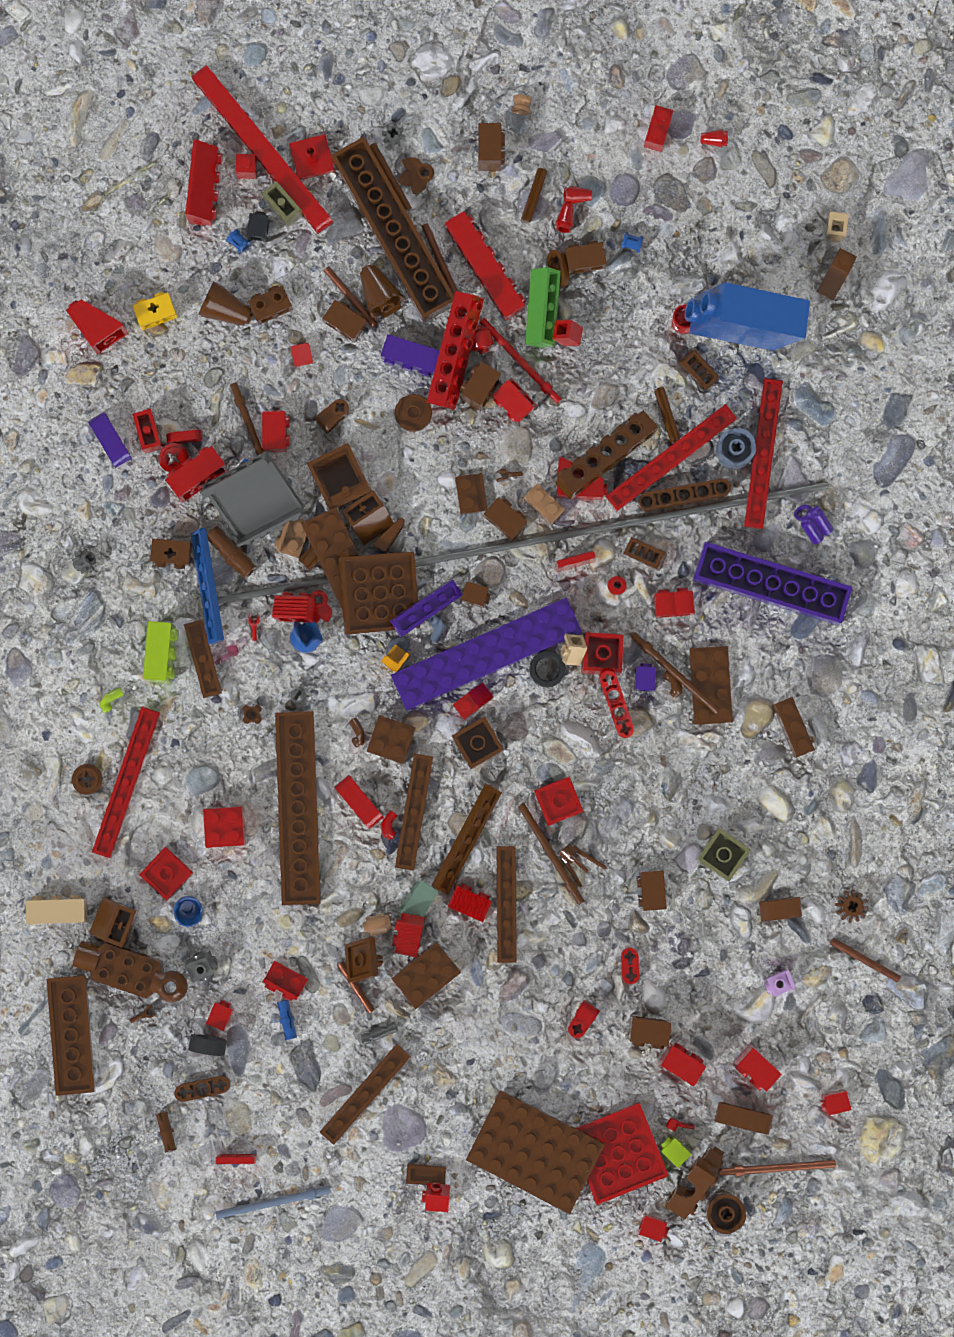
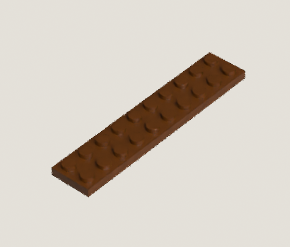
[275,711,321,906]

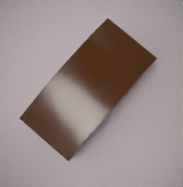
[759,897,803,921]

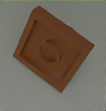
[344,937,383,983]

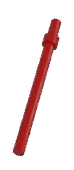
[479,318,562,404]

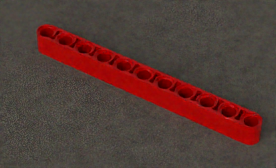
[191,65,333,234]

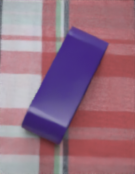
[88,412,132,468]

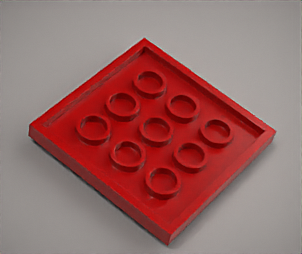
[576,1102,669,1205]

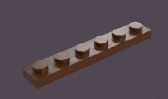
[395,753,433,871]
[431,783,502,895]
[496,846,517,963]
[319,1043,411,1145]

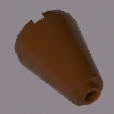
[360,265,405,319]
[198,281,253,326]

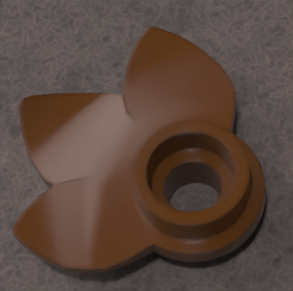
[397,157,434,194]

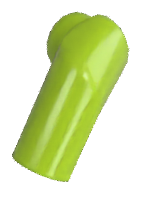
[99,687,123,713]

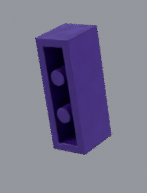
[380,334,440,377]

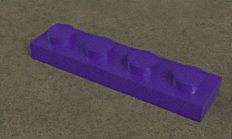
[390,579,462,637]

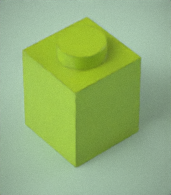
[660,1136,692,1168]

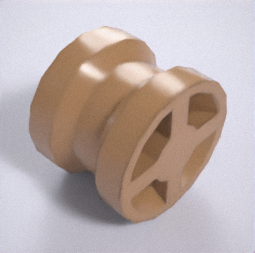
[511,94,532,115]

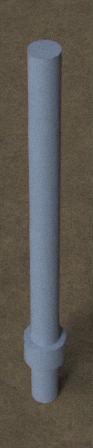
[216,1186,331,1219]

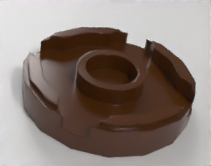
[394,394,432,432]

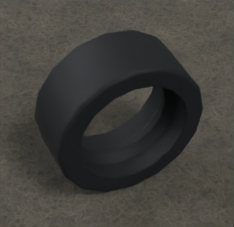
[529,651,566,688]
[188,1034,227,1056]

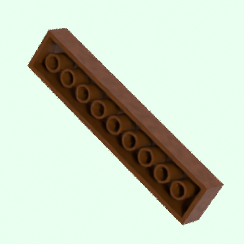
[331,137,454,323]

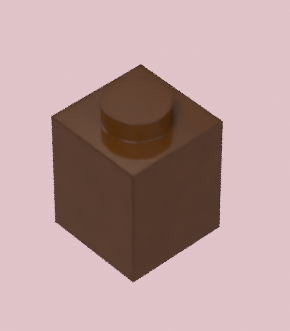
[461,581,491,608]

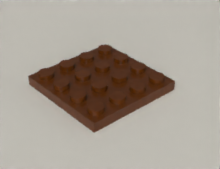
[338,552,420,635]

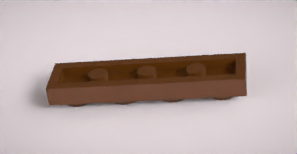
[184,619,223,698]

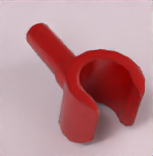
[248,613,260,641]
[666,1118,695,1132]

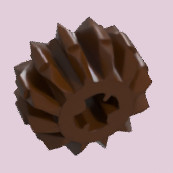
[835,890,868,923]

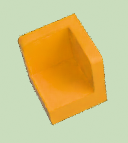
[381,645,411,673]

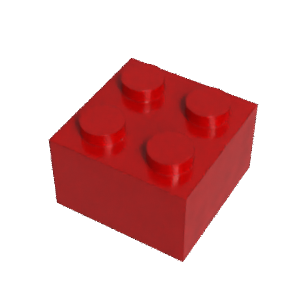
[581,632,624,676]
[203,807,246,848]
[658,1042,706,1087]
[733,1045,782,1092]

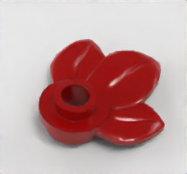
[310,590,332,624]

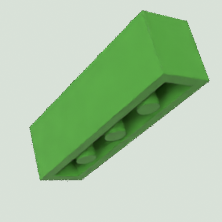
[525,267,561,348]

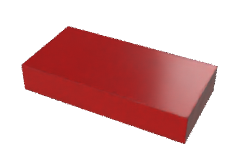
[216,1154,256,1164]

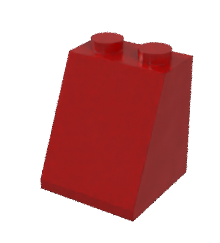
[66,299,129,355]

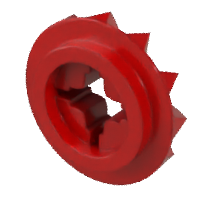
[158,443,189,472]

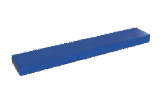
[191,528,224,644]

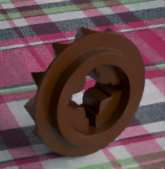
[72,764,103,795]

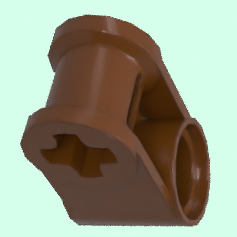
[314,399,350,434]

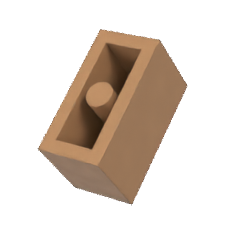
[524,483,565,526]

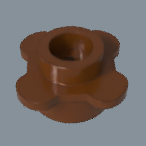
[242,705,262,724]

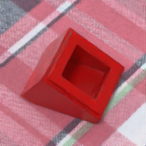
[290,343,313,367]

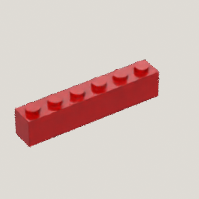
[445,211,526,322]

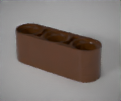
[714,1102,773,1135]

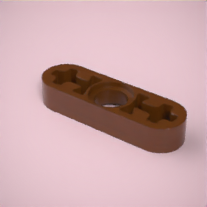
[174,1075,231,1102]

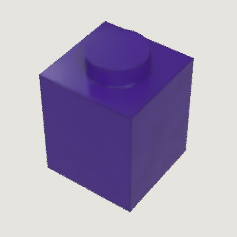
[634,663,656,692]

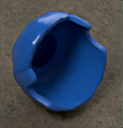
[173,896,203,927]

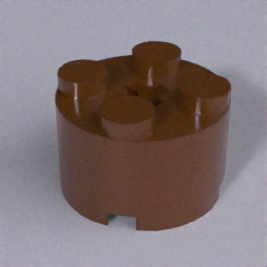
[705,1191,746,1234]

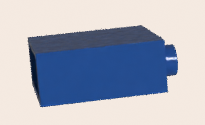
[685,282,810,351]

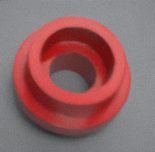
[607,576,627,595]

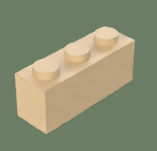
[26,895,87,924]

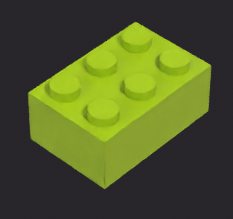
[143,621,179,683]

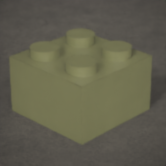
[695,828,751,882]

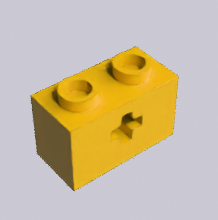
[132,292,178,331]

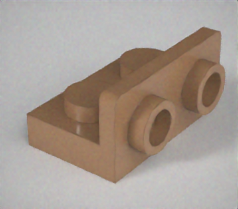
[275,518,307,559]

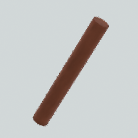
[337,961,375,1013]

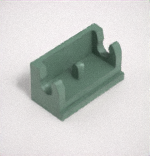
[398,878,439,917]

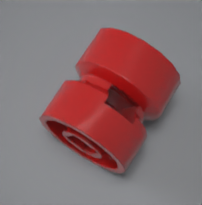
[671,304,691,334]

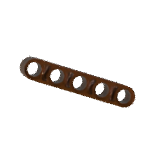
[637,478,731,512]

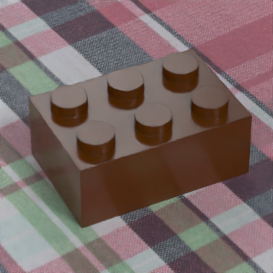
[392,942,461,1010]

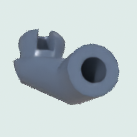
[429,614,445,643]

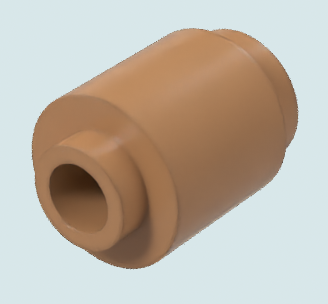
[363,913,392,936]

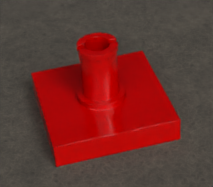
[289,134,335,180]

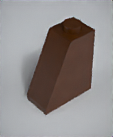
[817,248,857,301]

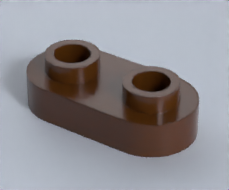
[547,250,569,288]

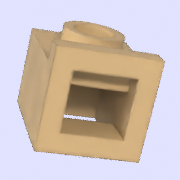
[825,211,849,243]
[561,634,587,666]

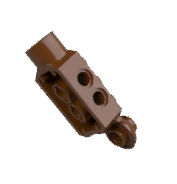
[73,940,188,1003]

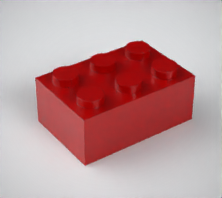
[165,446,229,503]

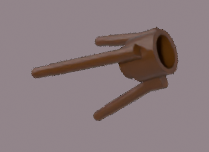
[559,843,607,887]

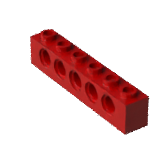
[426,291,484,410]

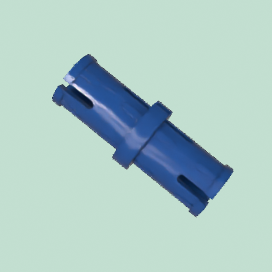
[276,1000,297,1040]

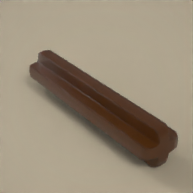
[521,168,547,223]
[654,387,680,442]

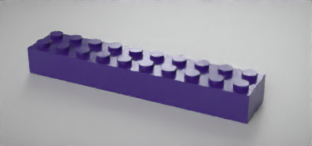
[391,597,582,711]

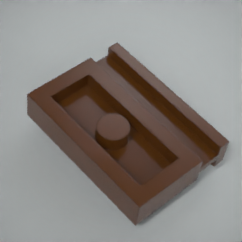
[455,473,488,515]

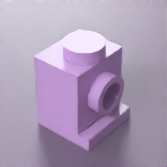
[764,969,796,997]

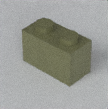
[262,181,302,227]

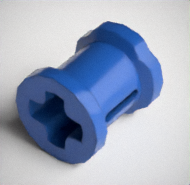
[226,229,251,254]
[621,231,644,253]

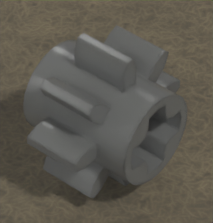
[382,123,405,148]
[72,549,97,574]

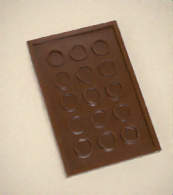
[466,1090,605,1214]

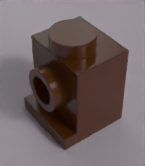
[702,1146,725,1171]

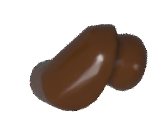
[349,718,365,748]

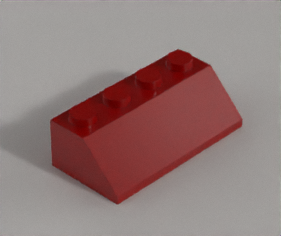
[185,139,223,226]

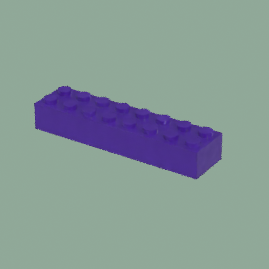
[692,542,853,626]

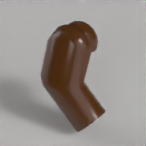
[662,670,683,697]

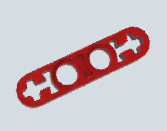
[599,667,634,738]

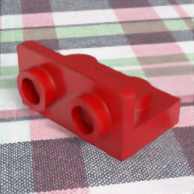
[262,960,309,1001]

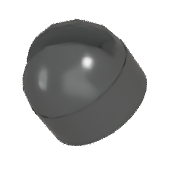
[291,688,306,704]

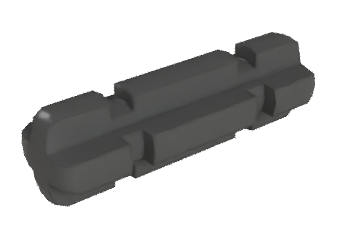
[360,1022,398,1045]

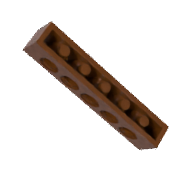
[556,410,658,500]

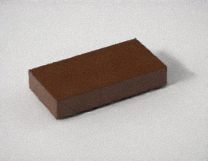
[406,1163,446,1185]

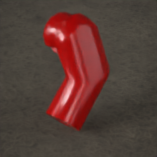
[380,810,398,840]

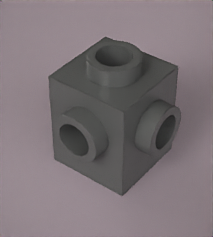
[185,951,218,982]

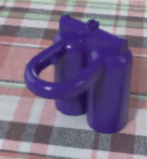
[794,504,834,544]

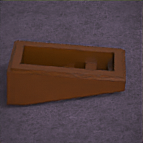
[678,349,719,390]
[373,517,405,554]
[623,537,667,571]

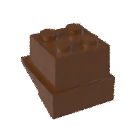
[307,443,371,509]

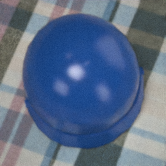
[290,620,323,653]

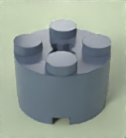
[715,428,756,470]

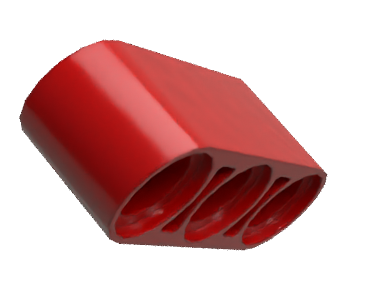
[334,775,384,830]

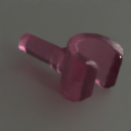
[215,645,239,665]

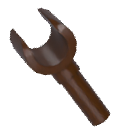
[495,468,523,482]
[129,1006,156,1024]

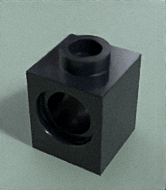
[246,211,270,242]

